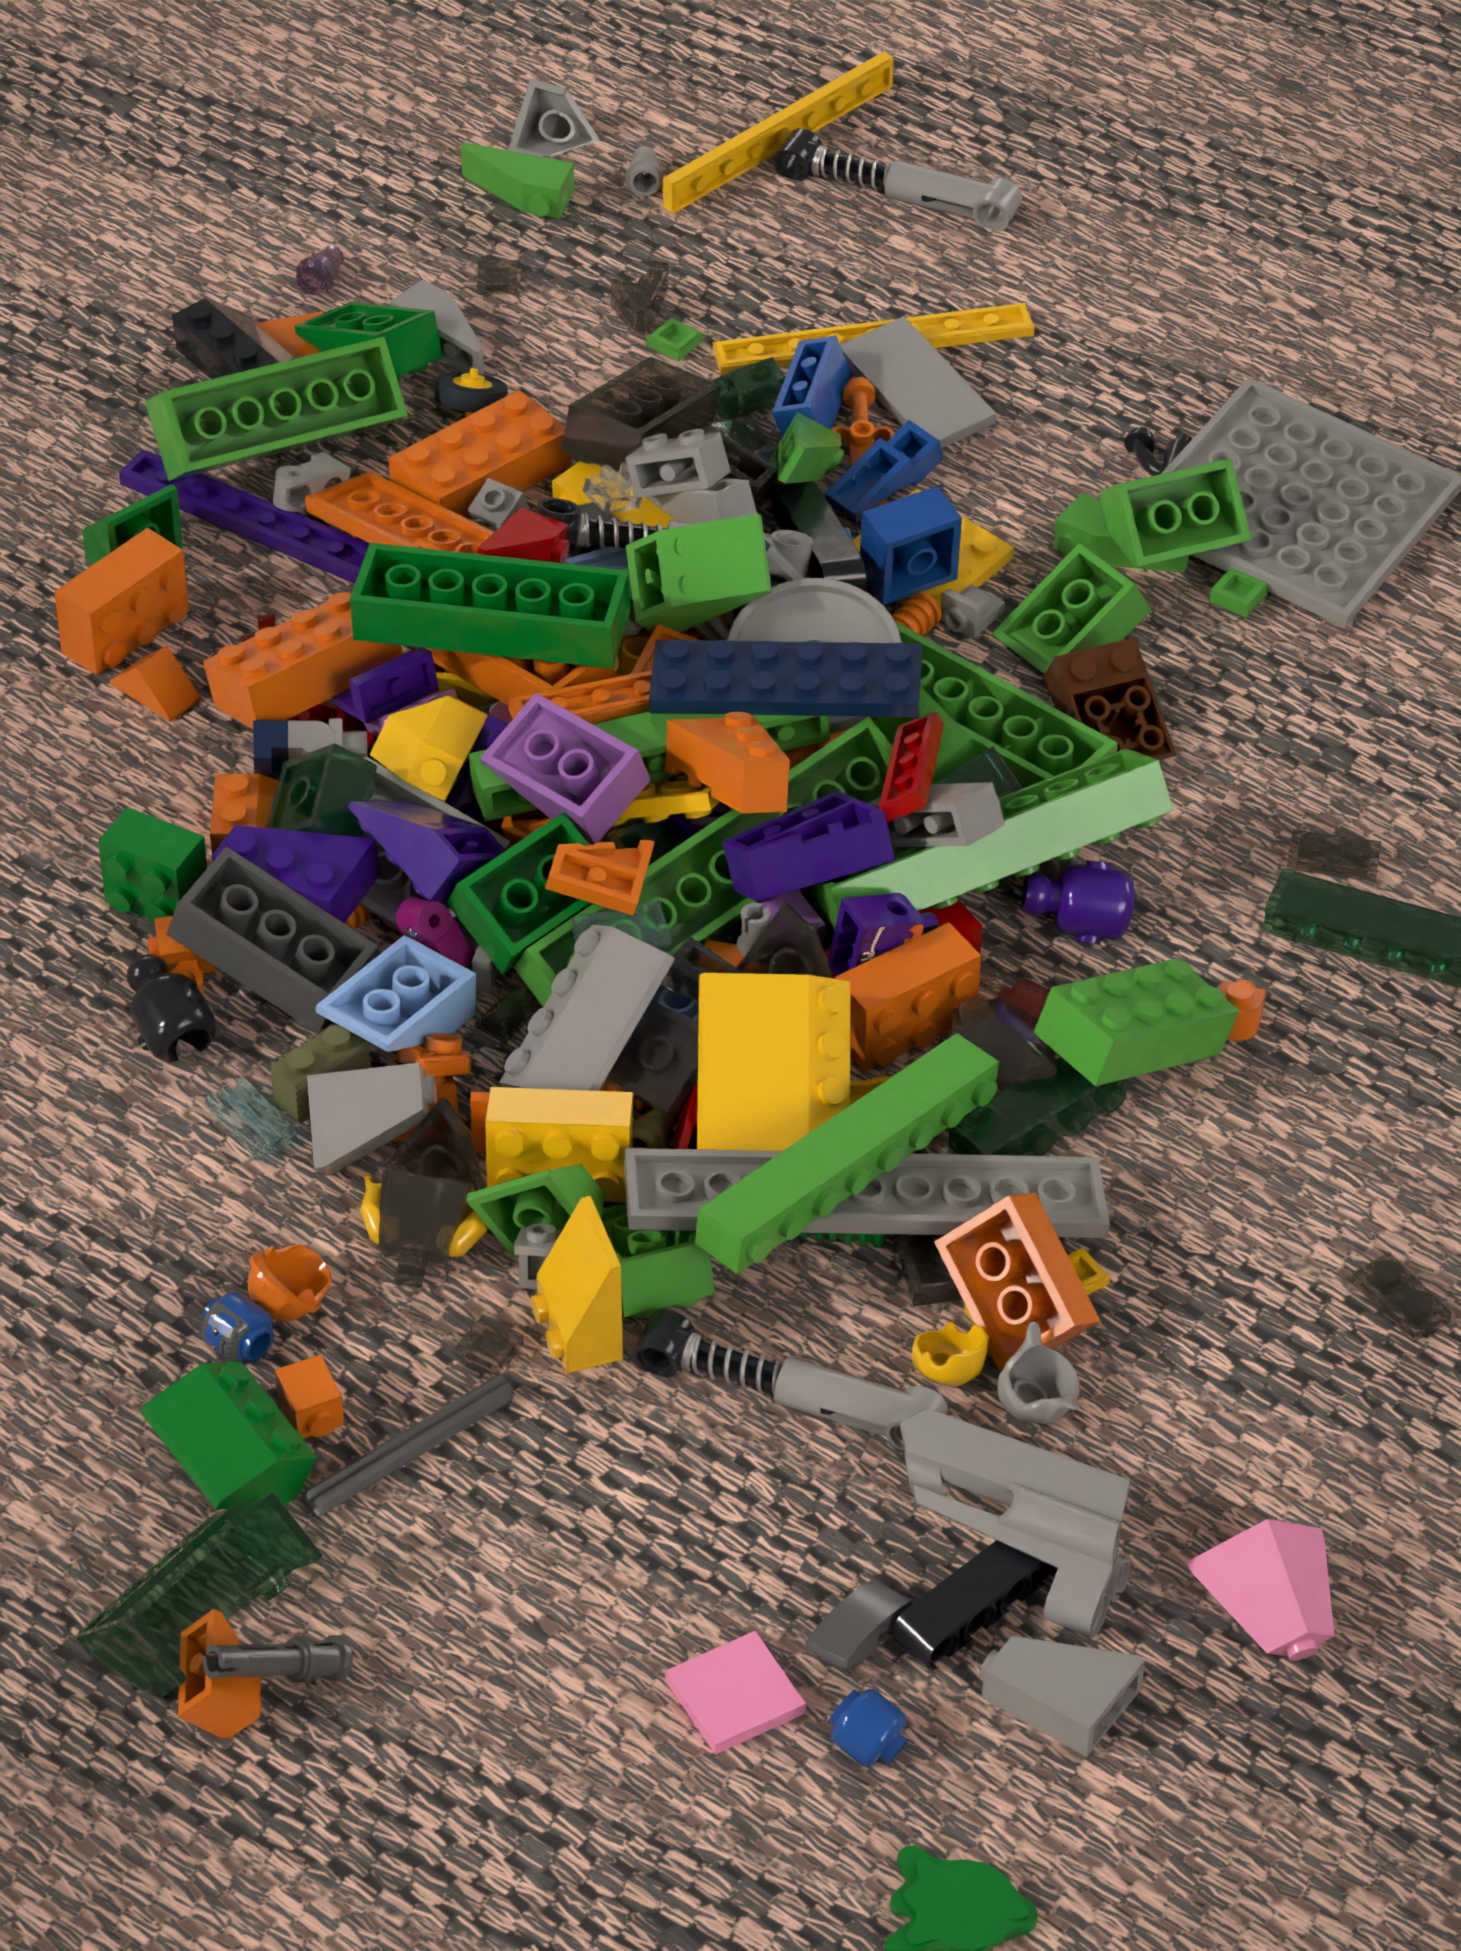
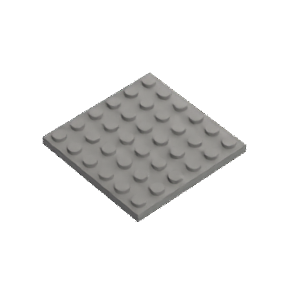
[1161,377,1461,628]

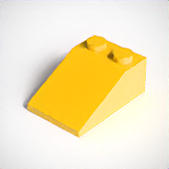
[531,1196,623,1374]

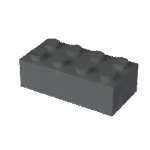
[166,846,378,1034]

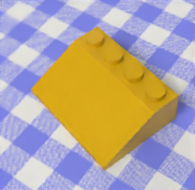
[697,973,850,1151]

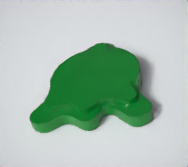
[885,1845,1038,1951]

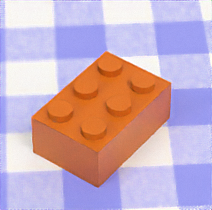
[54,528,189,676]
[835,923,981,1072]

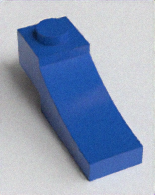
[825,420,943,523]

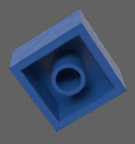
[860,486,962,605]

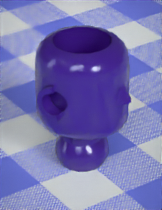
[1021,860,1134,944]

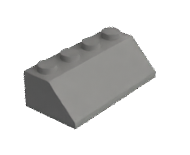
[499,924,675,1091]

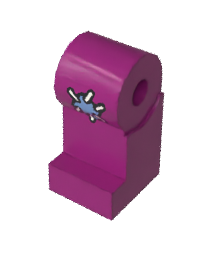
[396,897,475,968]

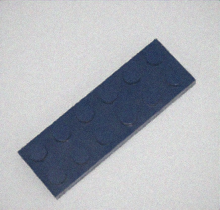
[649,639,922,717]

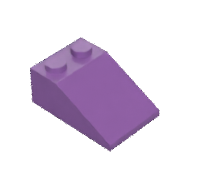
[480,693,651,845]

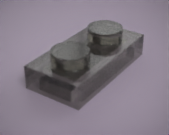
[1287,829,1381,882]
[1351,1252,1452,1343]

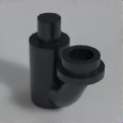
[1124,427,1192,476]

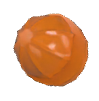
[248,1244,332,1322]

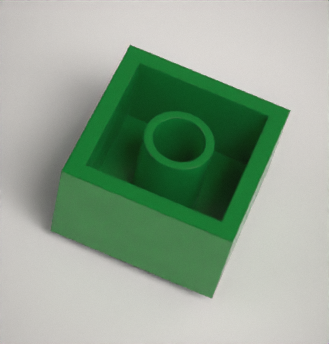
[98,807,207,924]

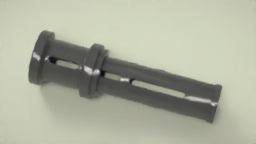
[203,1635,353,1683]

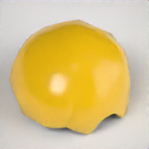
[911,1321,989,1387]

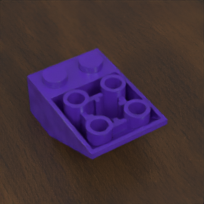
[348,800,506,901]

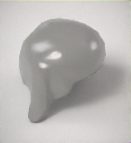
[997,1321,1080,1425]

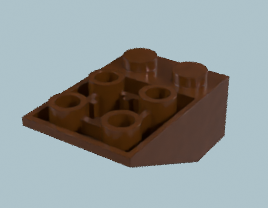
[1044,637,1177,760]

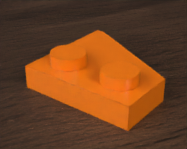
[545,840,655,916]

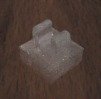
[582,462,642,514]

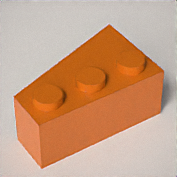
[665,712,790,814]

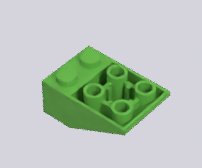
[626,513,772,632]

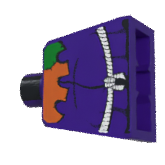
[827,893,939,976]

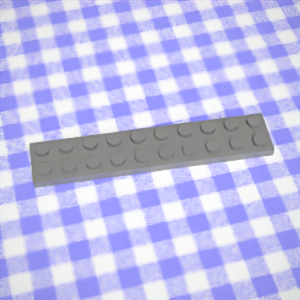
[624,1148,1110,1238]

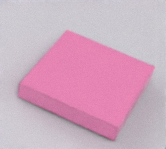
[665,1631,806,1755]

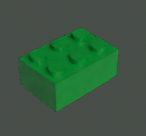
[447,812,593,975]

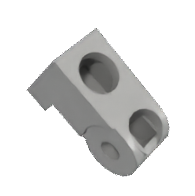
[273,452,351,512]

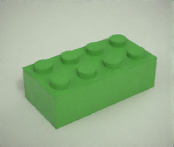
[1034,958,1239,1086]

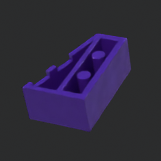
[722,791,896,902]
[212,825,381,923]

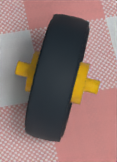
[435,368,508,416]

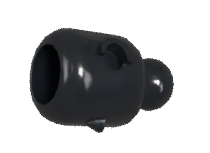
[127,954,217,1062]

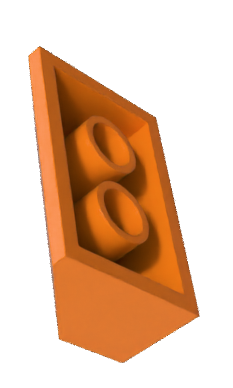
[934,1193,1101,1371]

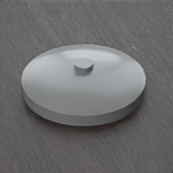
[727,578,902,733]

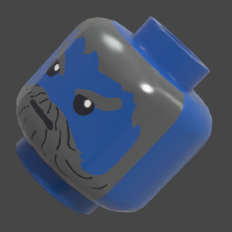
[201,1292,274,1364]

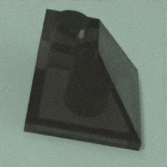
[952,997,1057,1089]

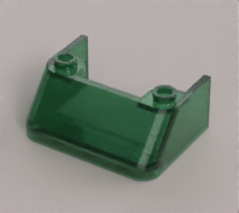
[76,1492,323,1697]

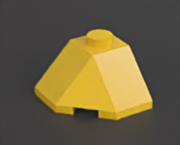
[370,695,488,801]

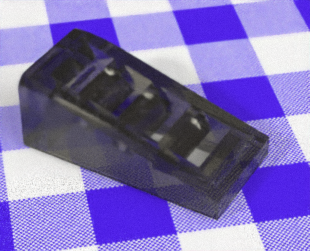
[661,936,745,1003]

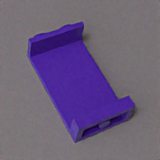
[327,648,439,724]

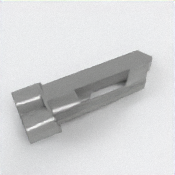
[900,1408,1131,1637]

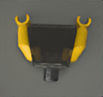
[360,1170,489,1288]

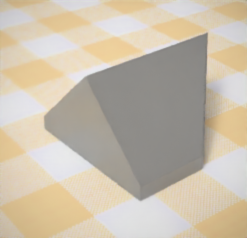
[508,78,600,158]

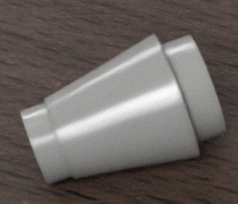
[625,146,664,196]

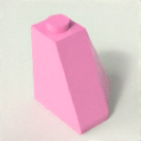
[1187,1519,1335,1661]

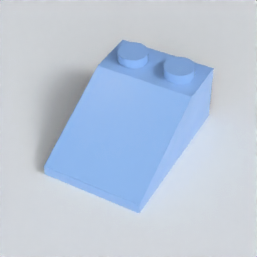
[316,935,476,1052]

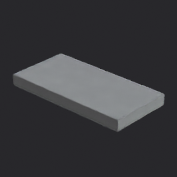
[840,316,997,448]

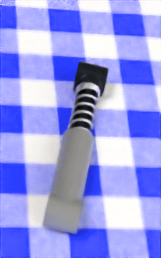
[773,128,1023,231]
[537,498,813,578]
[632,1309,949,1450]

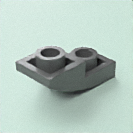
[805,1580,912,1670]

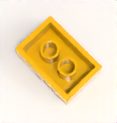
[486,1087,633,1202]

